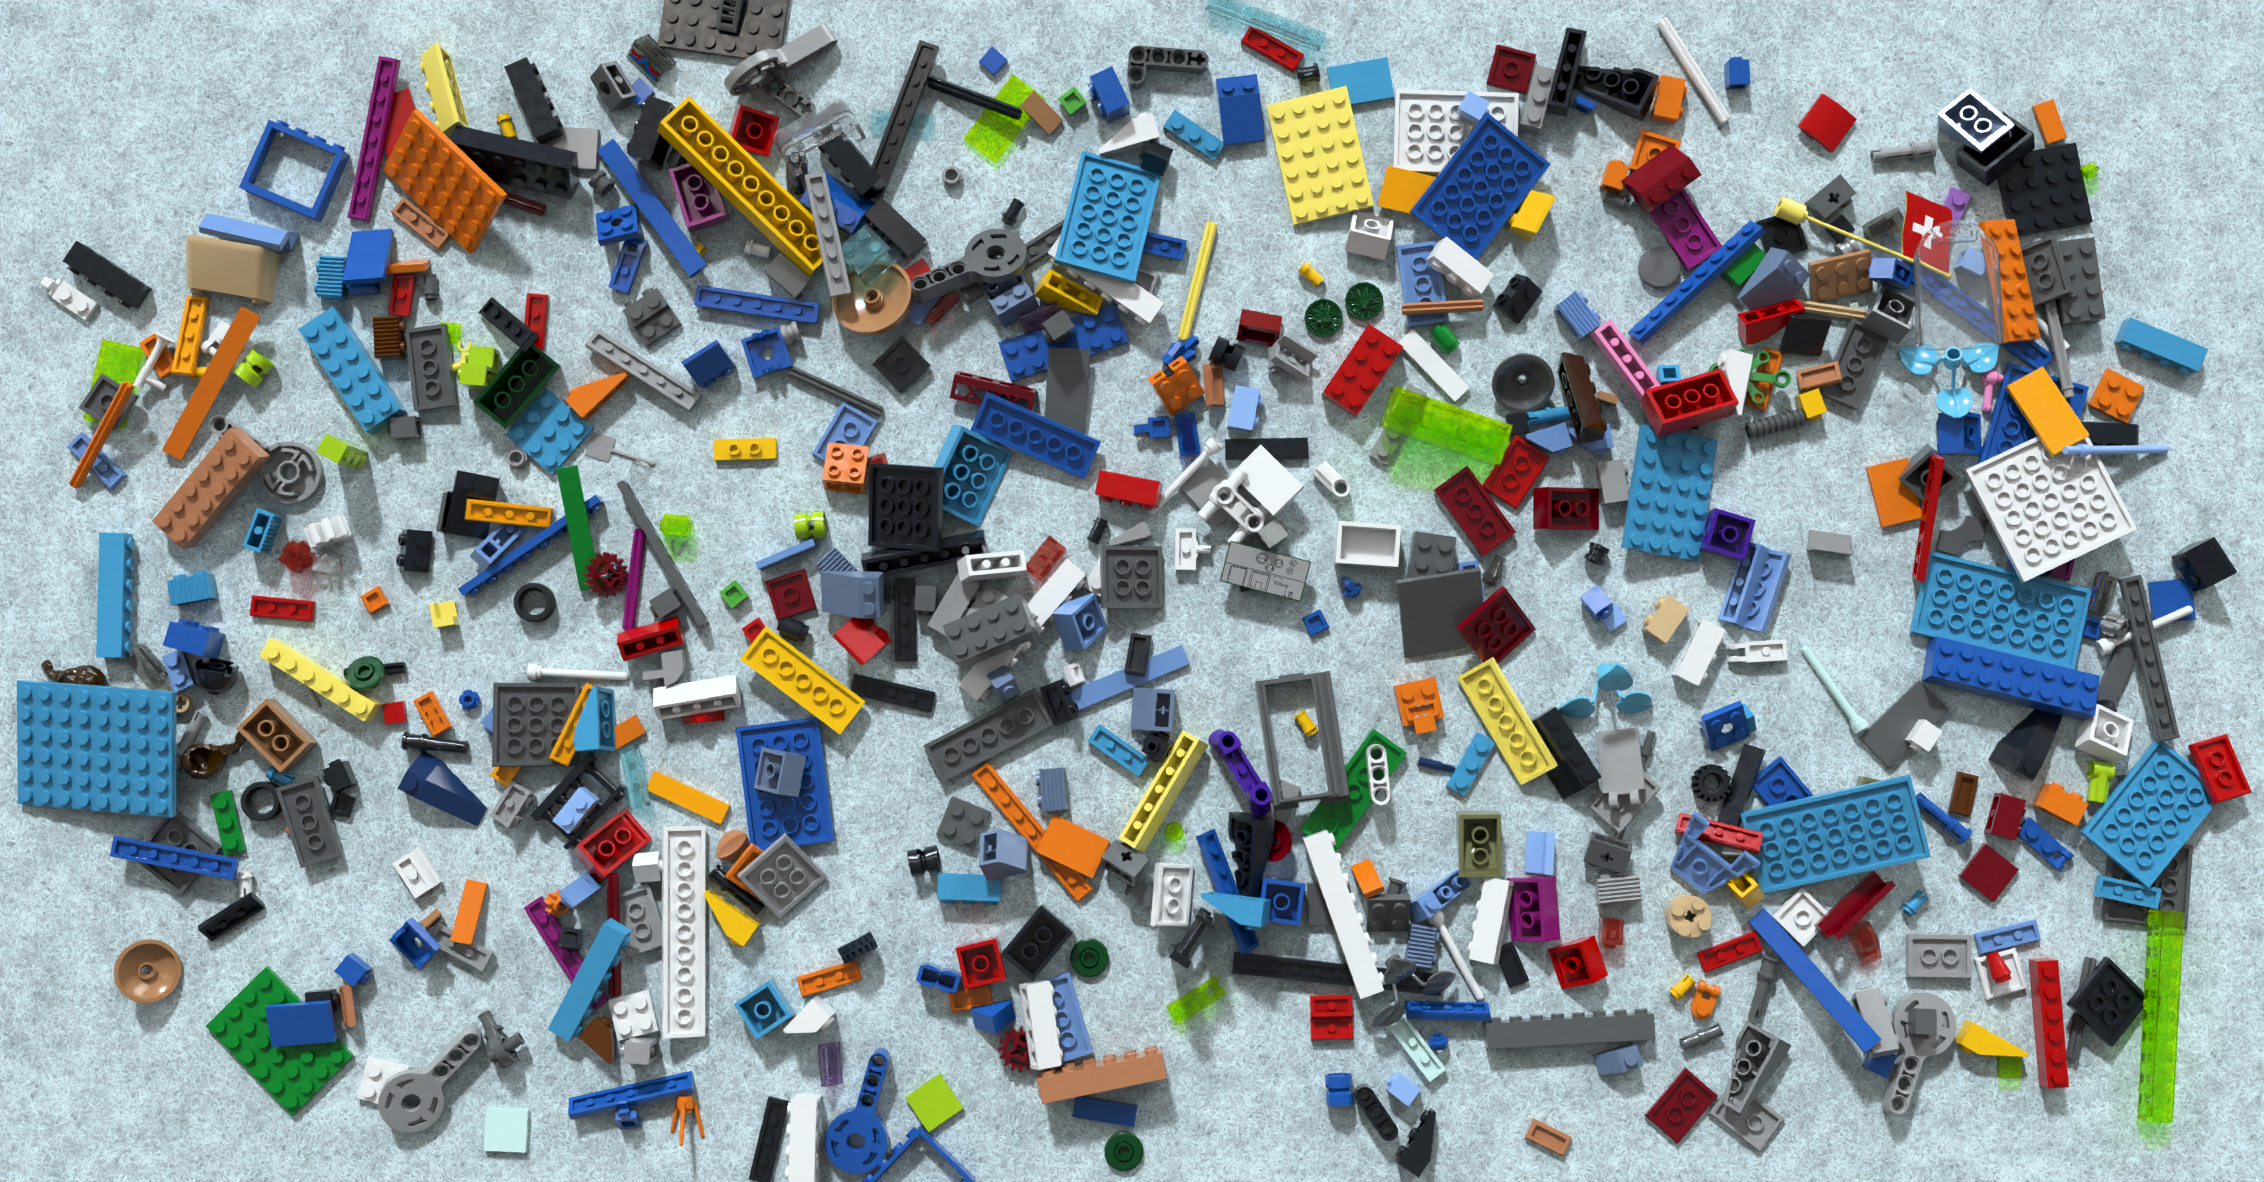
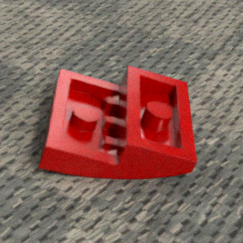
[1797,94,1857,152]
[1310,995,1353,1040]

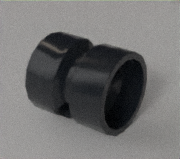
[1208,336,1245,372]
[907,845,942,877]

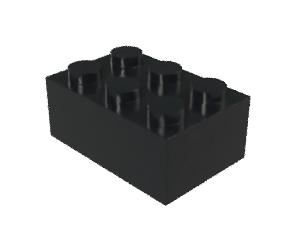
[627,95,676,171]
[1956,112,2035,186]
[1001,904,1074,981]

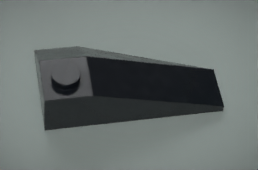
[1574,66,1659,121]
[1988,709,2063,781]
[1228,812,1275,897]

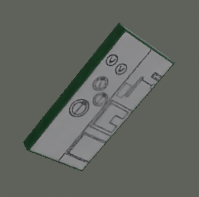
[1220,541,1311,602]

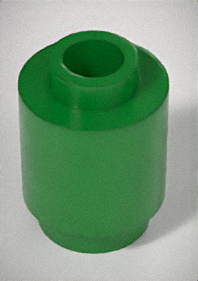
[1430,324,1460,355]

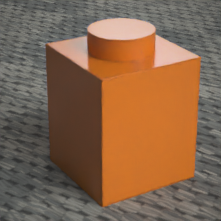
[1599,160,1629,194]

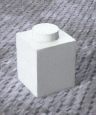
[1905,719,1943,753]
[632,851,663,883]

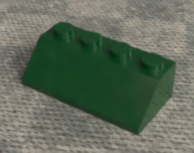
[473,343,560,429]

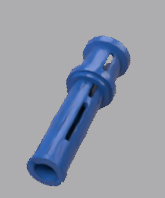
[1916,792,1973,845]

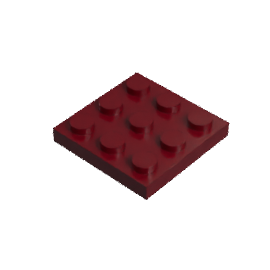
[1455,586,1536,664]

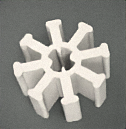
[303,515,352,550]

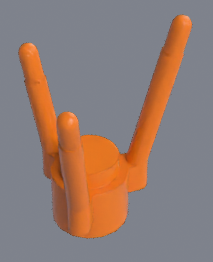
[670,1095,705,1146]

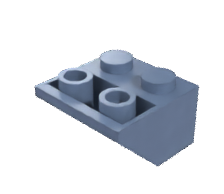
[980,274,1040,328]
[1130,687,1175,732]
[979,829,1028,881]

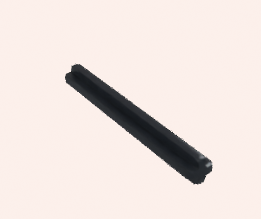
[927,76,1023,120]

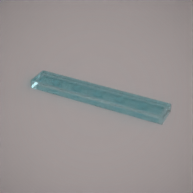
[1205,0,1327,52]

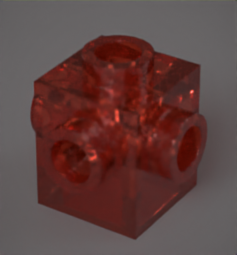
[278,540,316,574]

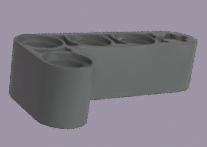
[1127,46,1209,89]

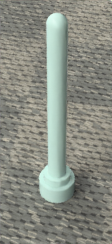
[1801,646,1869,734]

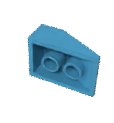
[573,686,617,754]
[1201,891,1271,931]

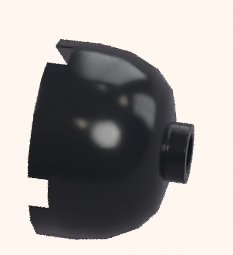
[194,658,239,695]

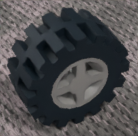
[837,932,878,964]

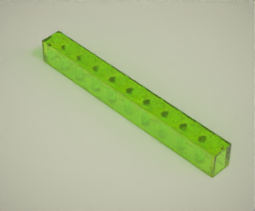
[2137,909,2184,1123]

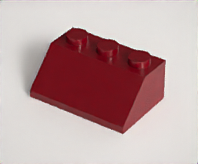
[1621,145,1702,214]

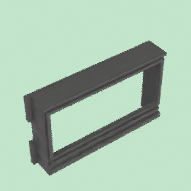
[1255,671,1349,811]

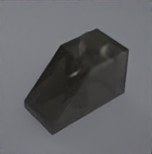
[1861,207,1904,243]

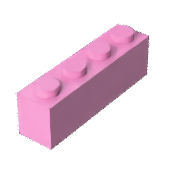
[1589,319,1661,401]

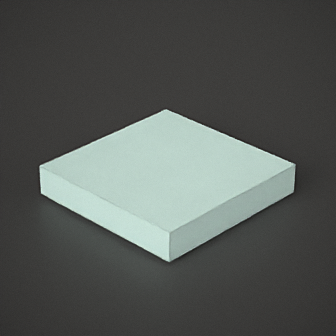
[484,1107,530,1153]

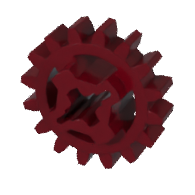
[583,552,629,598]
[998,1025,1030,1073]

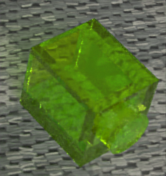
[659,514,692,538]

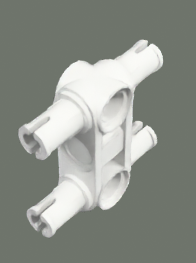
[1197,467,1269,543]

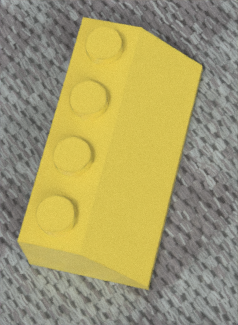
[420,43,469,138]

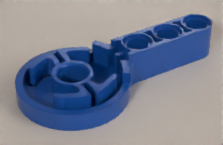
[824,1048,890,1174]

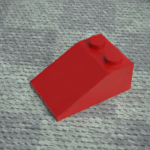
[573,808,652,883]

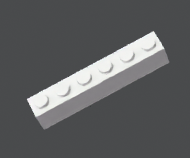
[1048,236,1164,326]

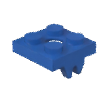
[596,204,643,247]
[741,327,794,379]
[1699,701,1750,752]
[389,917,441,971]

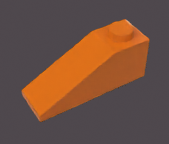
[565,372,631,420]

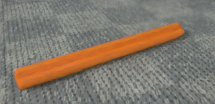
[69,381,134,489]

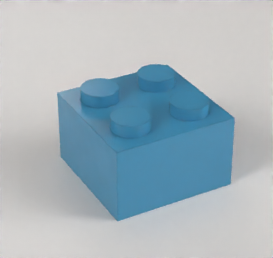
[734,978,795,1040]

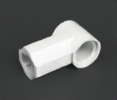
[1312,461,1351,500]

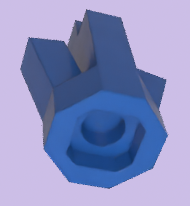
[1160,335,1199,368]

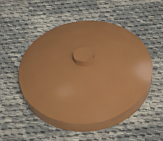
[832,259,913,336]

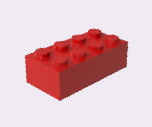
[1321,324,1404,418]
[1640,369,1739,437]

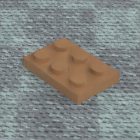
[1808,249,1873,302]

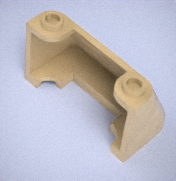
[186,235,281,305]

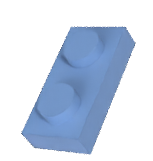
[162,650,197,695]

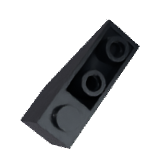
[1395,1108,1436,1178]

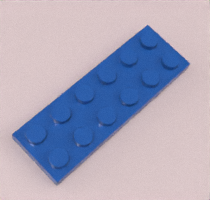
[998,303,1129,382]
[971,392,1101,480]

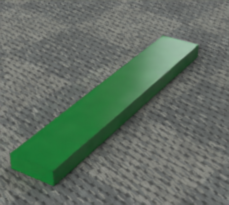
[556,465,600,591]

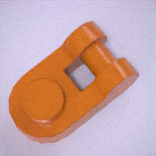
[1690,979,1721,1020]

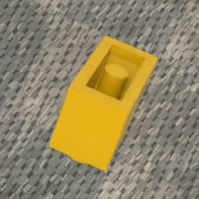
[1725,863,1765,910]

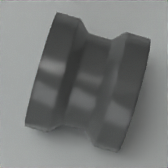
[589,170,615,197]

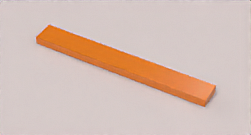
[161,306,261,460]
[971,761,1093,903]

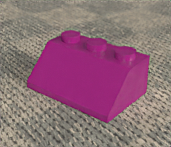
[1507,876,1560,942]

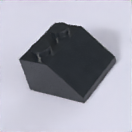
[2171,537,2237,592]

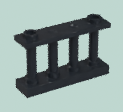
[530,753,627,850]
[1168,907,1215,969]

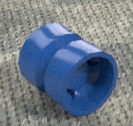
[1325,1073,1354,1107]

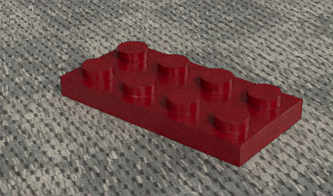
[1433,466,1516,557]

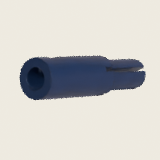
[1417,757,1455,773]

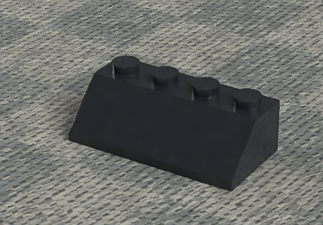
[1531,707,1601,799]

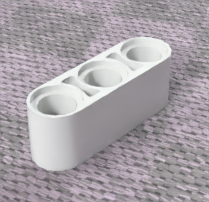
[1365,744,1391,805]

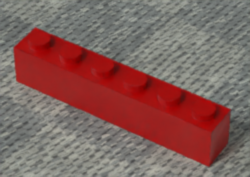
[2028,958,2069,1089]

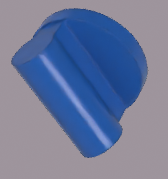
[1341,576,1362,598]

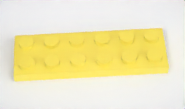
[1457,657,1558,785]

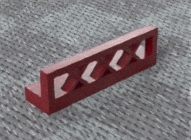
[950,371,1037,411]
[1814,871,1896,941]

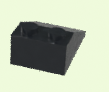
[444,470,500,540]

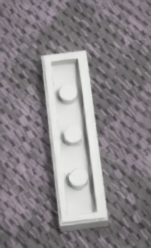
[1398,329,1470,402]

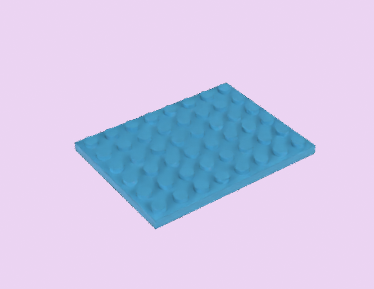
[17,680,177,817]

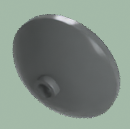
[1492,353,1555,413]

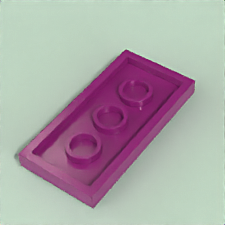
[1648,188,1722,271]

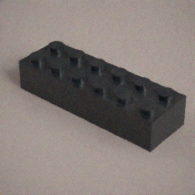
[449,125,579,199]

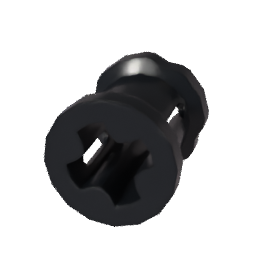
[1296,63,1320,85]

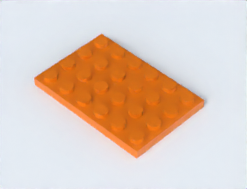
[383,109,507,254]

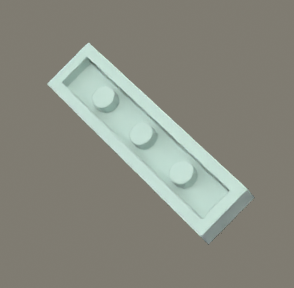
[1388,1001,1446,1082]

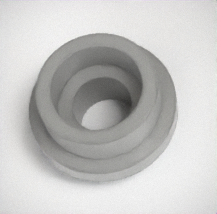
[942,166,962,187]
[507,448,528,469]

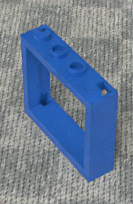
[239,120,350,223]
[862,1125,975,1182]

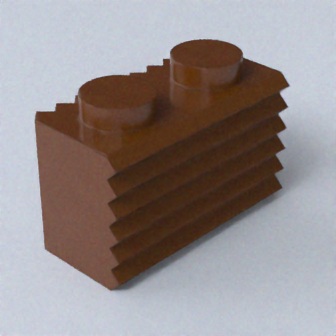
[373,316,407,361]

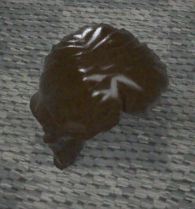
[41,660,107,686]
[181,732,247,780]

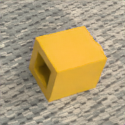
[1794,388,1827,422]

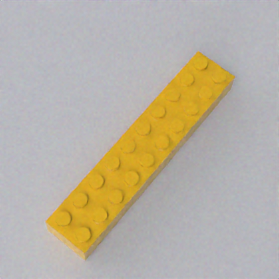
[657,96,823,277]

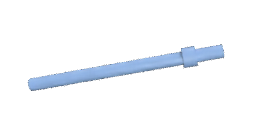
[2062,444,2169,456]

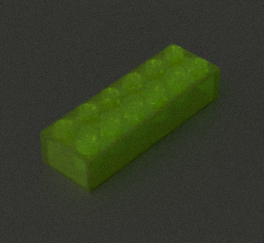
[1378,386,1513,466]

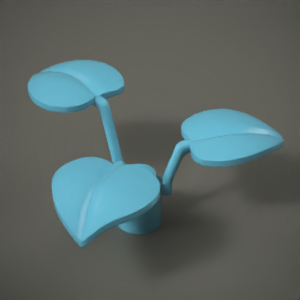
[1900,343,1999,419]
[1558,662,1653,719]

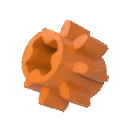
[544,889,570,917]

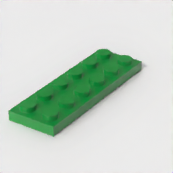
[1300,728,1407,852]

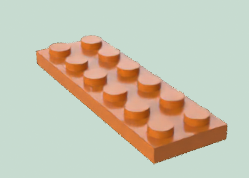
[1978,219,2041,343]

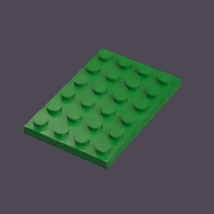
[206,966,355,1116]

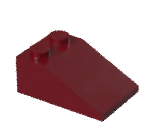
[1533,487,1599,530]

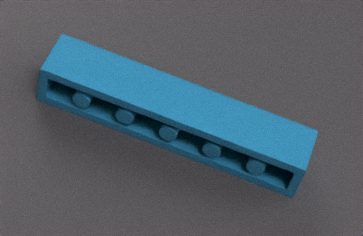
[96,533,135,658]
[548,918,632,1042]

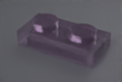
[1018,301,1060,335]
[818,1041,843,1087]

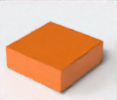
[360,586,390,615]

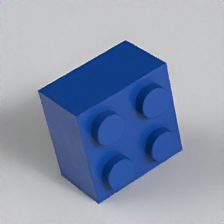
[1088,66,1130,123]
[163,619,225,658]
[1259,877,1305,926]

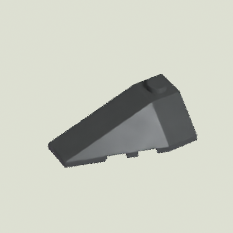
[1723,1020,1791,1114]

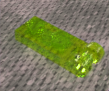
[1166,975,1226,1025]

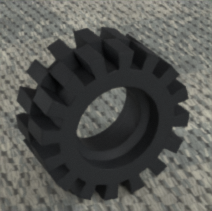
[1691,764,1732,802]

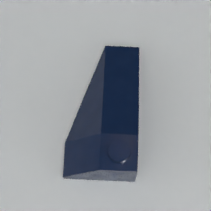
[397,752,487,826]

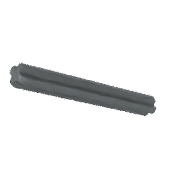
[788,366,884,417]
[2066,957,2097,1060]

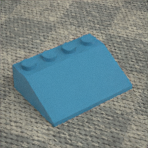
[933,424,1014,527]

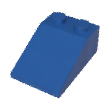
[1216,74,1264,146]

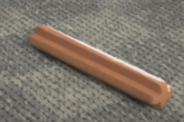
[1401,299,1484,315]

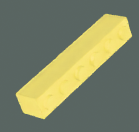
[259,638,382,722]
[1119,730,1208,853]

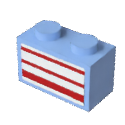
[552,787,600,834]

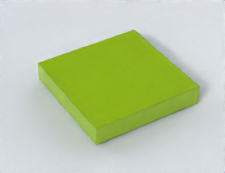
[905,1073,964,1132]

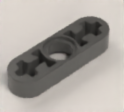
[764,76,816,120]

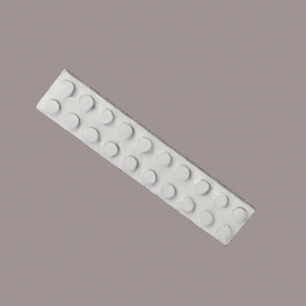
[662,826,706,1039]

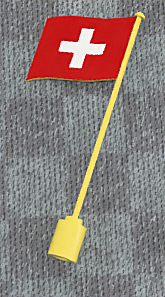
[1774,191,1952,280]

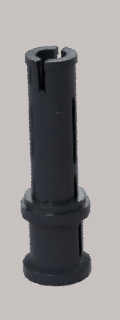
[402,731,469,754]
[707,864,765,916]

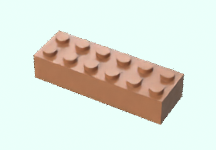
[152,428,270,549]
[1037,1045,1167,1104]

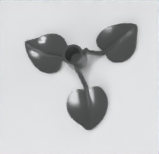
[1371,955,1456,1027]

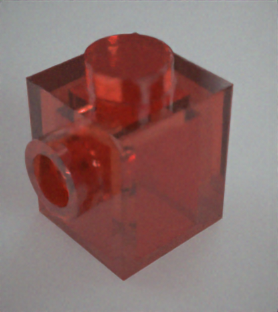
[1598,917,1624,948]

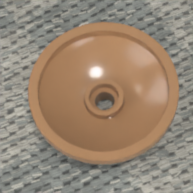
[113,939,182,1003]

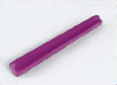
[622,528,646,630]

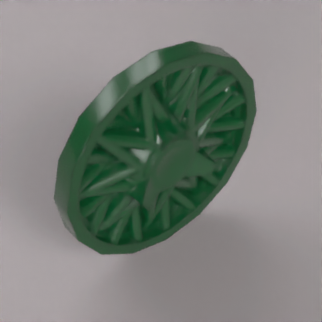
[1345,282,1384,321]
[1304,299,1343,338]
[346,656,386,692]
[1070,938,1109,977]
[1104,1131,1143,1171]

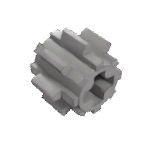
[2100,611,2129,638]

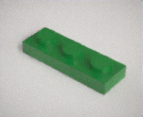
[210,790,247,856]

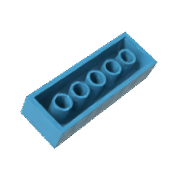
[298,306,407,435]

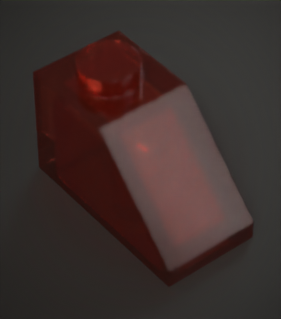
[1846,920,1882,966]

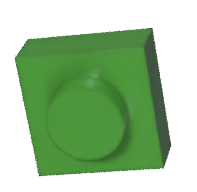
[1058,86,1087,117]
[719,580,749,609]

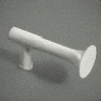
[133,332,175,392]

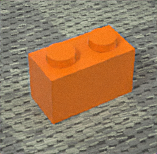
[1650,75,1688,124]
[2033,782,2088,826]

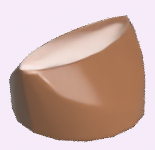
[717,830,750,861]

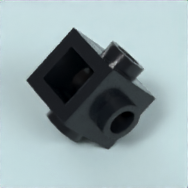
[1141,731,1175,763]

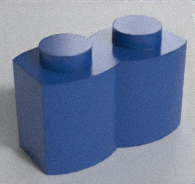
[916,962,962,993]

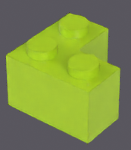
[457,346,499,390]

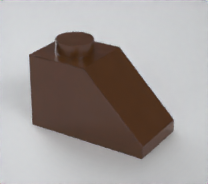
[578,1016,617,1064]

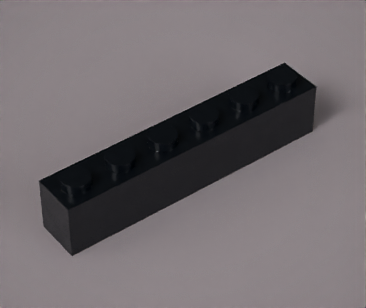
[861,530,988,577]

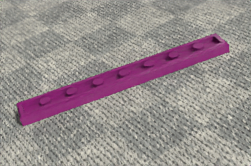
[348,56,401,222]

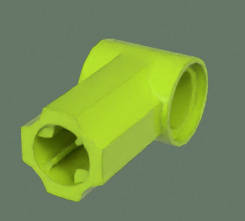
[2086,760,2115,803]

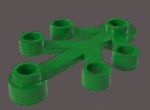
[1708,349,1791,405]

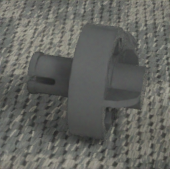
[478,1010,525,1069]

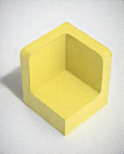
[429,601,459,629]

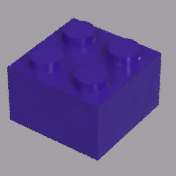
[1700,508,1756,562]

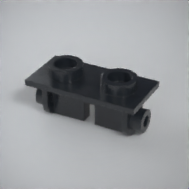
[785,151,807,195]

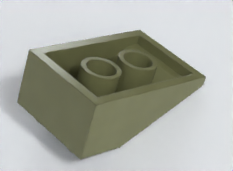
[1456,811,1501,877]

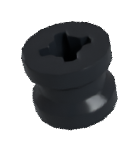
[1584,542,1610,566]

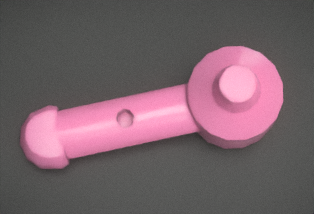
[1981,370,2003,413]

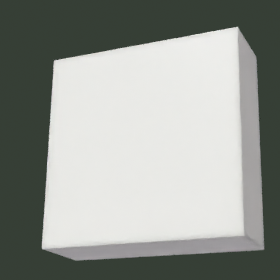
[1063,662,1085,687]

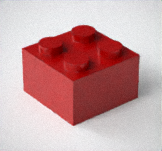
[955,936,1007,989]

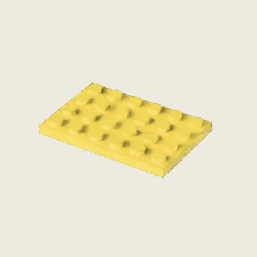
[1266,86,1374,225]

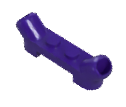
[1208,729,1272,817]

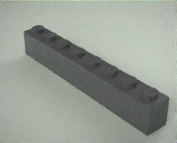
[1483,1008,1656,1049]

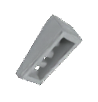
[1108,522,1152,546]

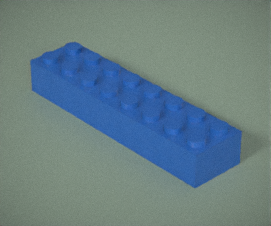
[1922,636,2100,721]

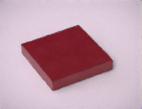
[1486,44,1536,95]
[765,569,817,621]
[1958,843,2019,902]

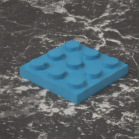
[506,388,594,475]

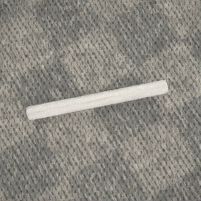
[1657,17,1730,124]

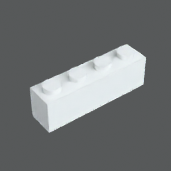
[653,675,741,720]
[1468,877,1514,964]
[1019,980,1063,1070]

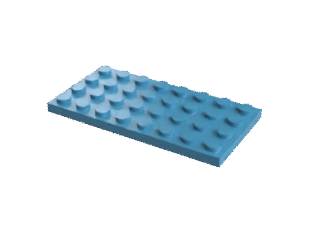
[1909,551,2092,670]
[1741,774,1931,894]

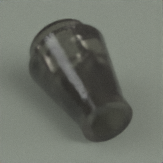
[1482,555,1506,587]

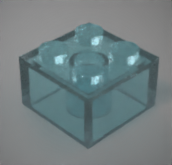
[841,224,898,287]

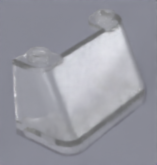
[774,98,866,178]

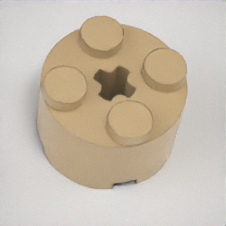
[1664,894,1711,938]

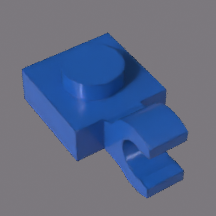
[1133,416,1170,439]
[615,1100,641,1130]

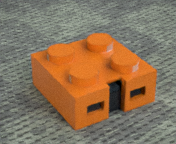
[1147,356,1205,416]

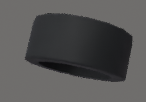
[513,583,556,622]
[240,781,282,821]

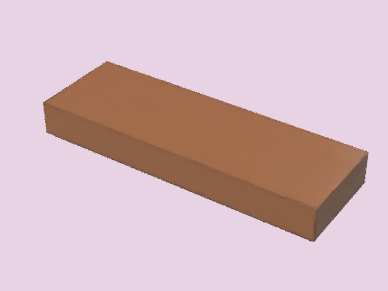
[391,197,451,251]

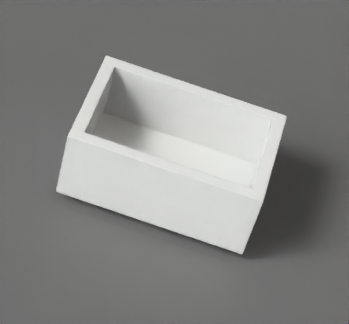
[1334,521,1401,568]

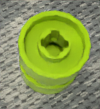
[234,349,275,388]
[794,511,827,540]

